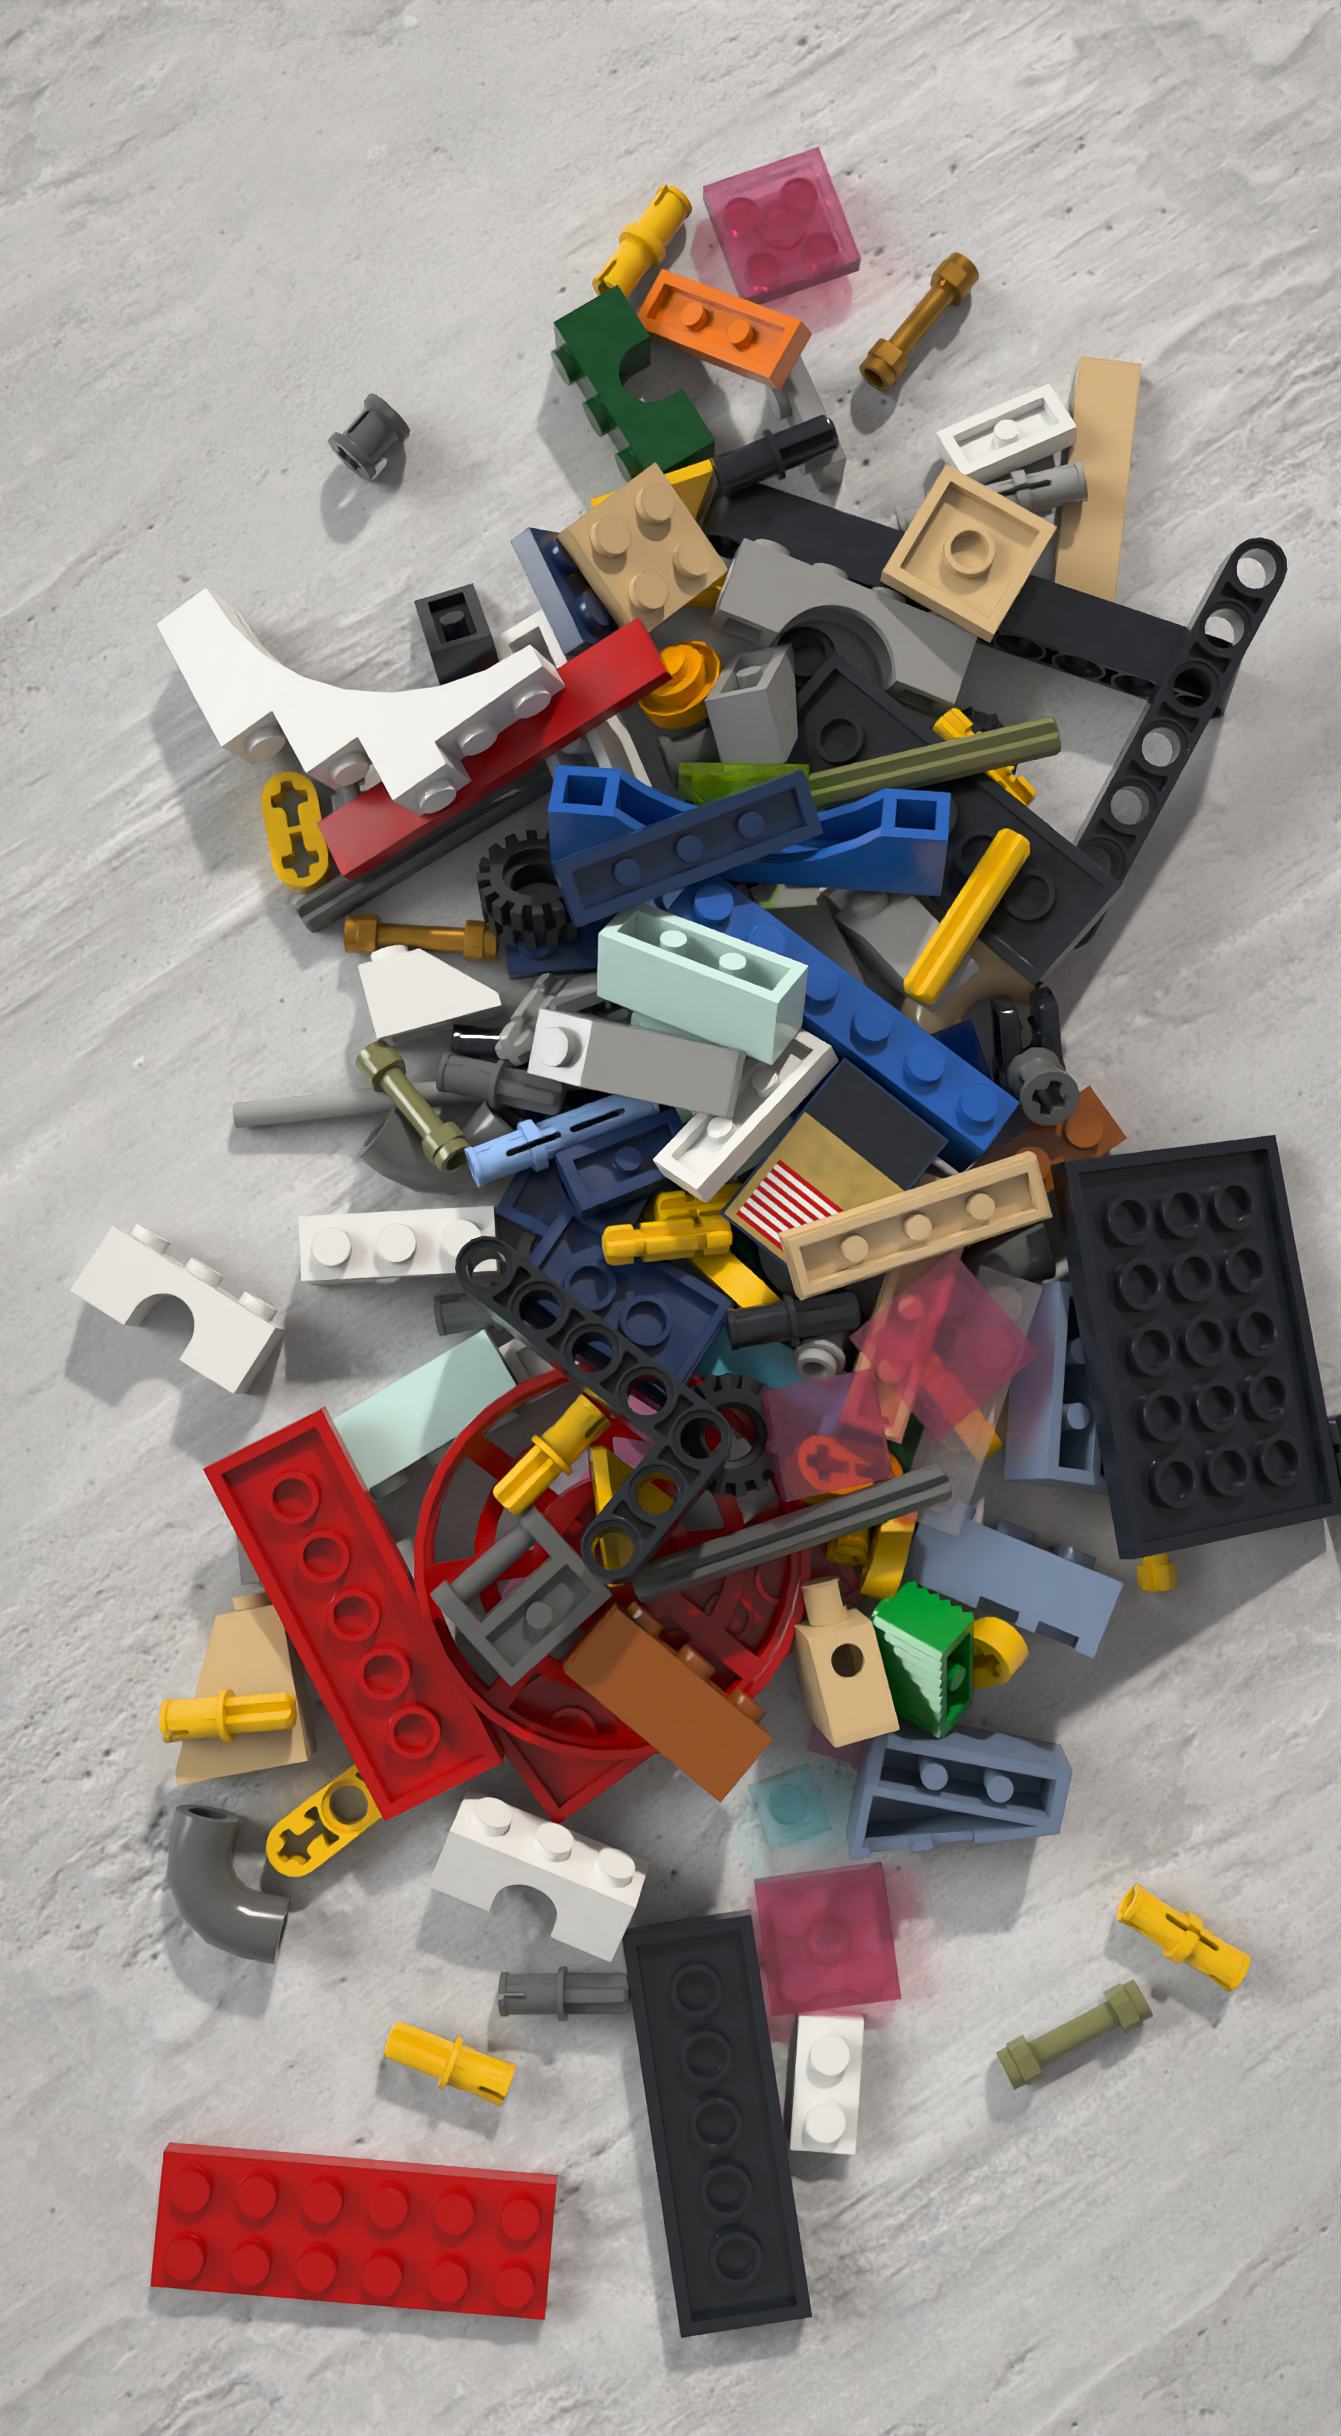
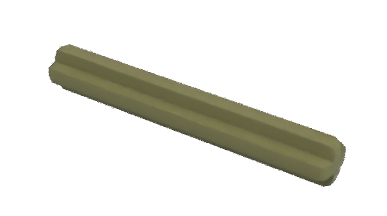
[806,717,1061,811]

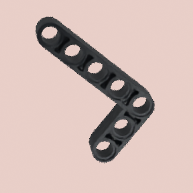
[455,1236,732,1585]

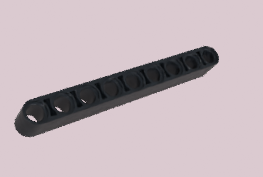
[701,483,1243,719]

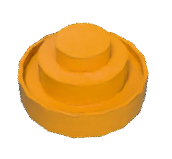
[638,640,724,730]

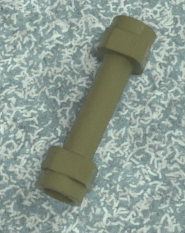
[356,1040,471,1175]
[996,1979,1153,2090]

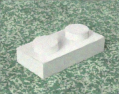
[936,384,1077,485]
[788,2009,864,2155]

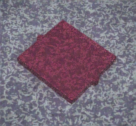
[762,1368,893,1502]

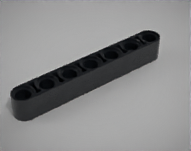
[1072,537,1288,949]

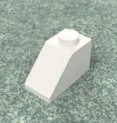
[358,945,506,1047]

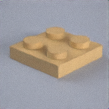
[556,462,728,632]
[880,464,1057,643]

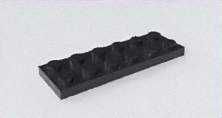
[775,651,1125,990]
[622,1909,812,2338]

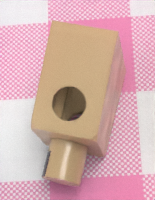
[792,1576,900,1748]

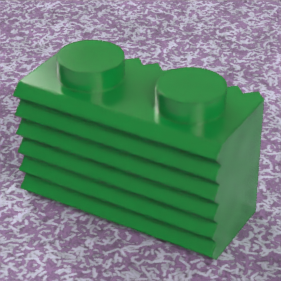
[871,1581,974,1739]

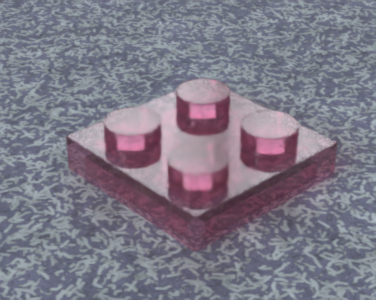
[703,147,861,305]
[848,1251,1040,1441]
[753,1861,901,2017]

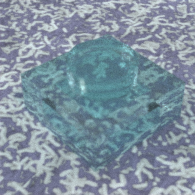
[748,1763,832,1852]

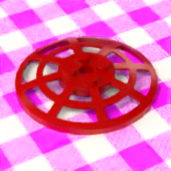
[414,1363,811,1760]

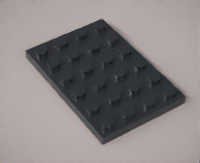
[1050,1135,1341,1559]

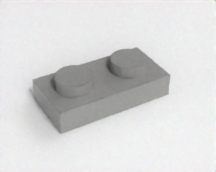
[765,355,847,493]

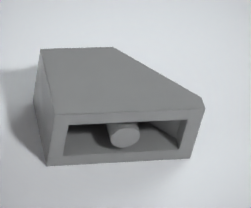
[705,643,798,775]
[833,890,980,1012]

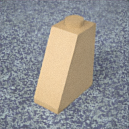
[175,1590,317,1786]

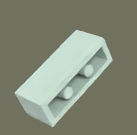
[597,903,809,1065]
[333,1330,521,1501]

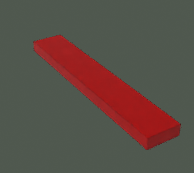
[317,617,673,881]

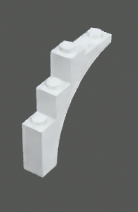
[157,588,566,817]

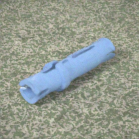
[464,1094,660,1188]

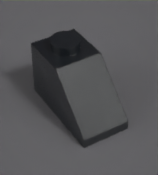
[414,583,500,686]

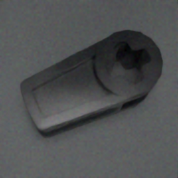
[990,986,1066,1111]

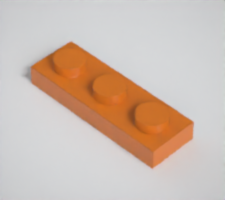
[637,269,812,391]

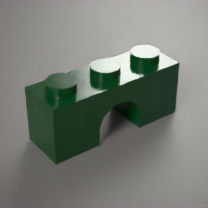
[551,285,715,483]

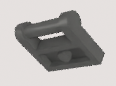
[430,1503,613,1687]

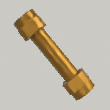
[859,252,979,392]
[344,914,499,962]

